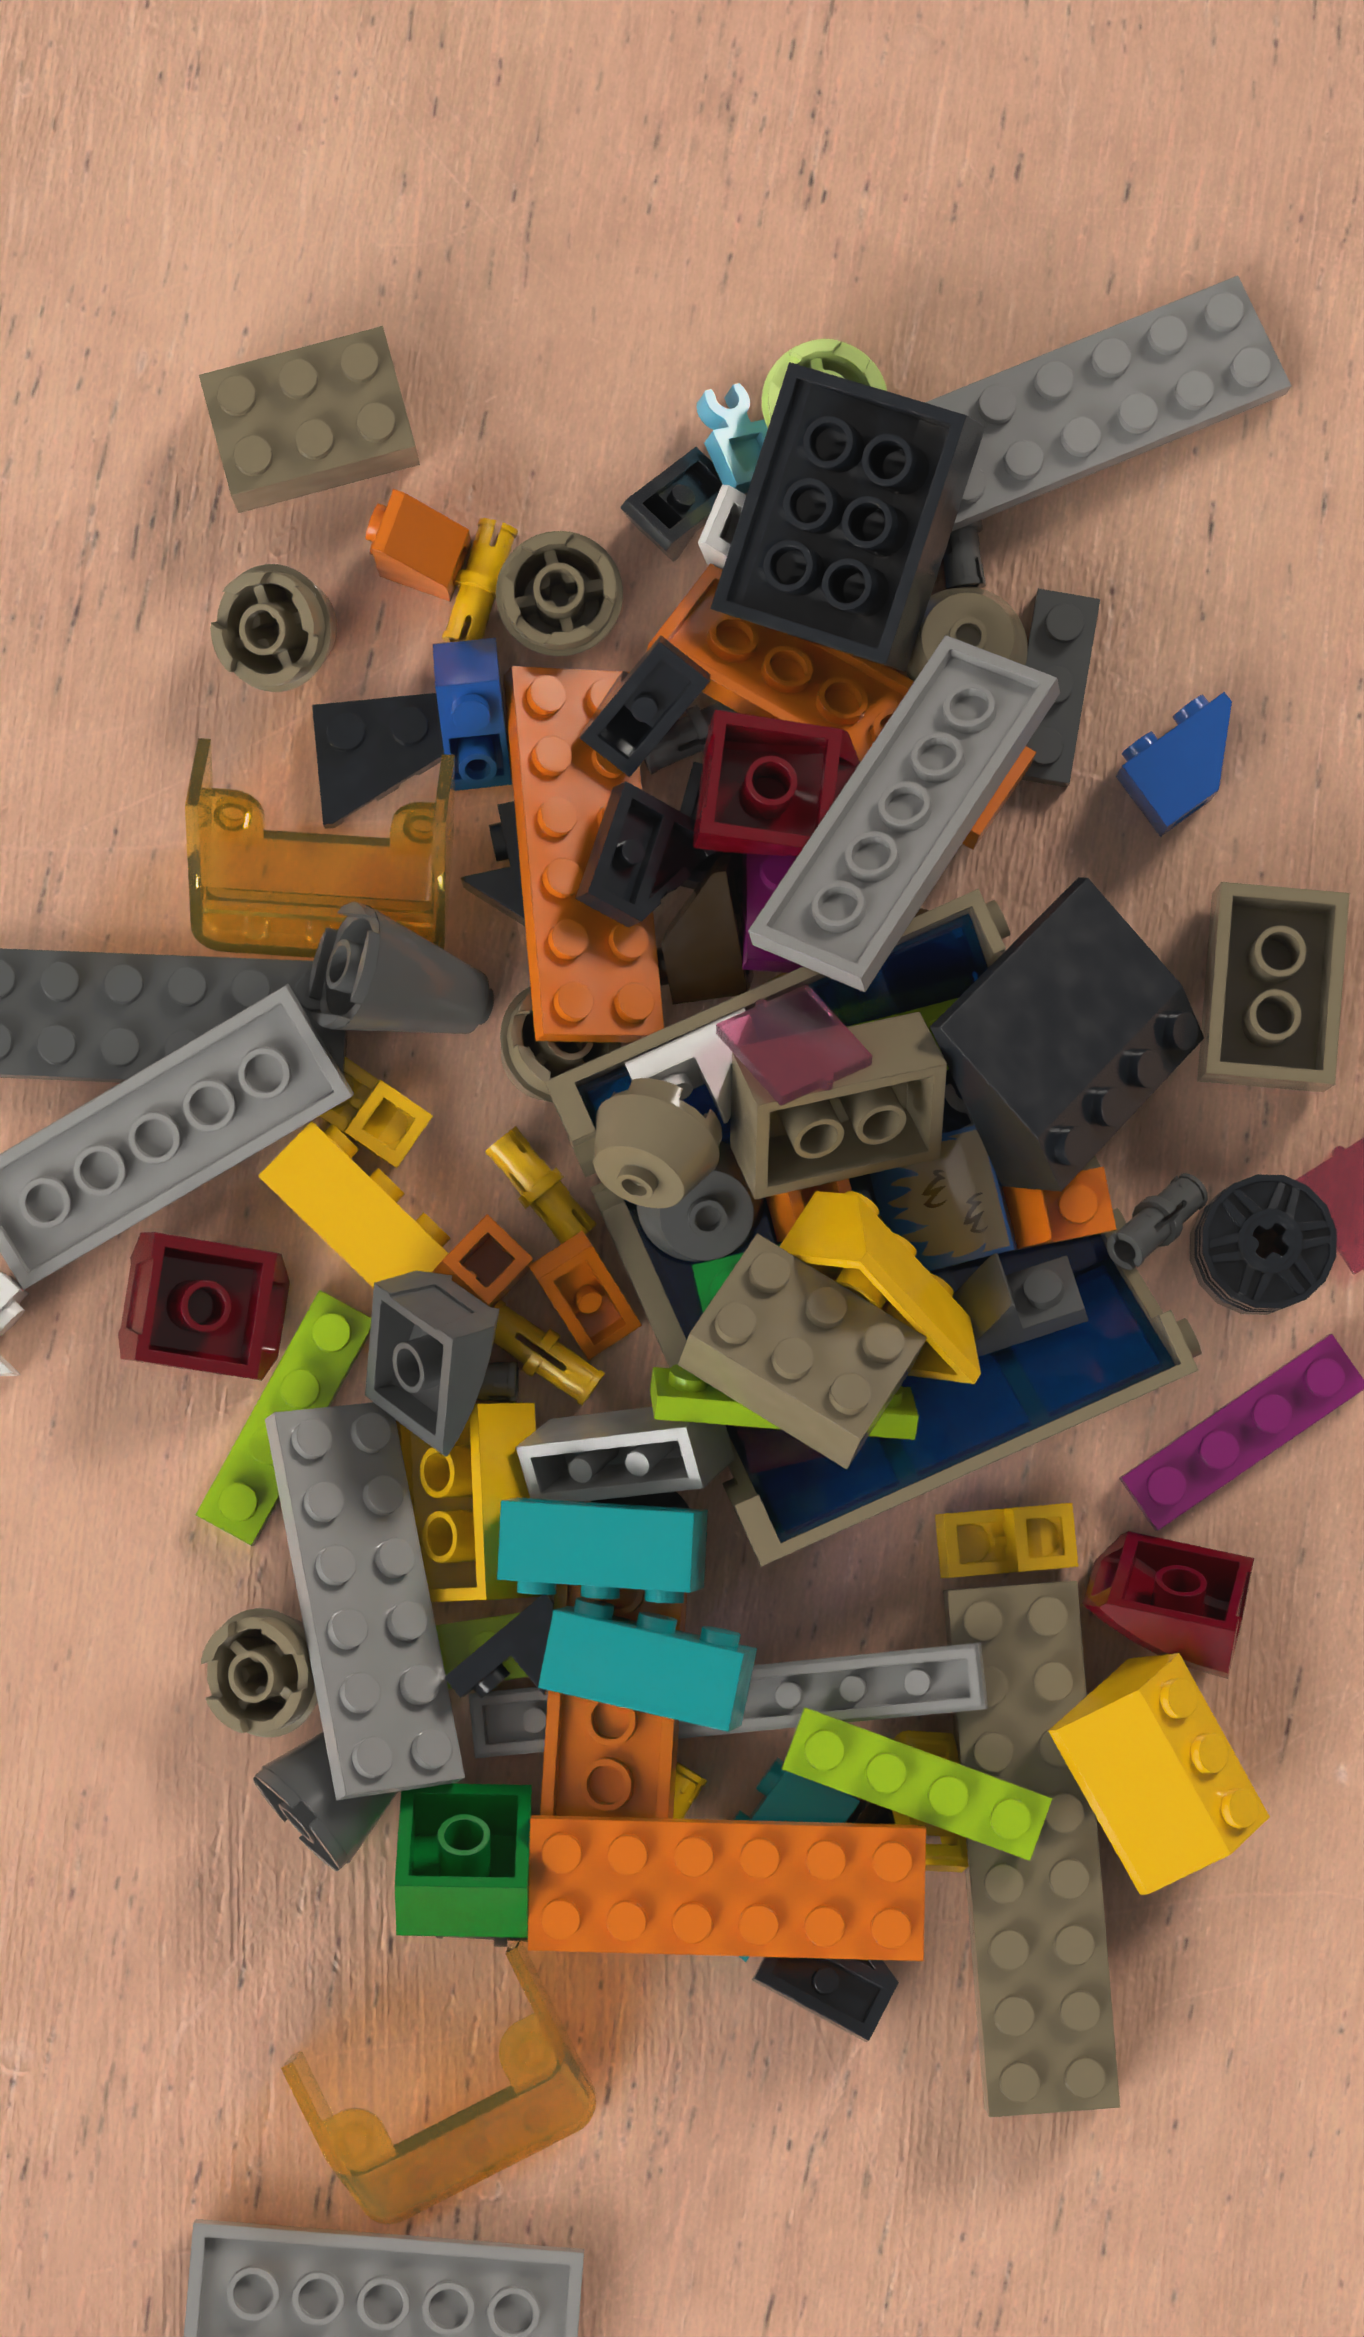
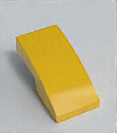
[319,1057,433,1168]
[935,1503,1078,1578]

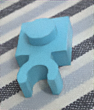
[696,383,768,494]

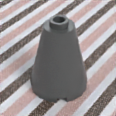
[309,902,494,1034]
[253,1732,399,1871]

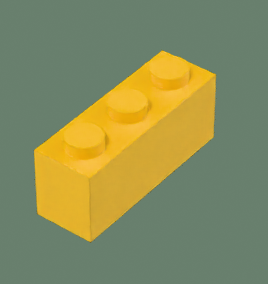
[258,1121,451,1289]

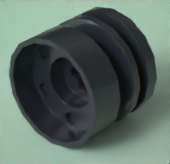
[1190,1174,1337,1315]

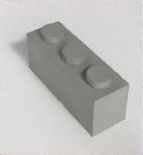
[516,1407,735,1502]

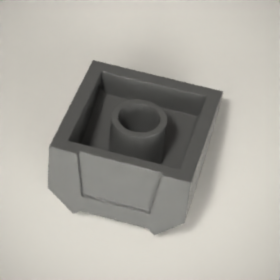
[365,1271,499,1457]

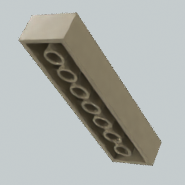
[943,1580,1120,2117]

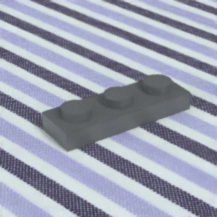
[1021,588,1100,788]

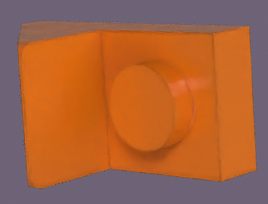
[1002,1166,1117,1253]
[528,1231,642,1360]

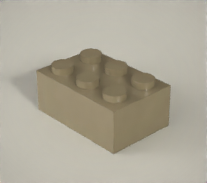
[199,326,420,513]
[1197,882,1350,1092]
[730,1012,947,1199]
[678,1233,927,1469]

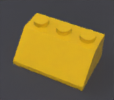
[779,1191,981,1384]
[396,1403,541,1602]
[1048,1653,1270,1895]

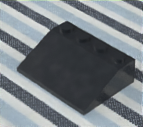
[710,362,985,672]
[930,877,1204,1191]

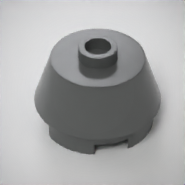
[637,1141,765,1262]

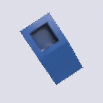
[433,638,512,792]
[1116,692,1232,837]

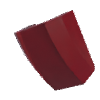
[694,710,860,856]
[118,1232,290,1381]
[1082,1531,1254,1679]

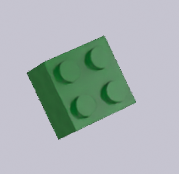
[394,1783,532,1938]

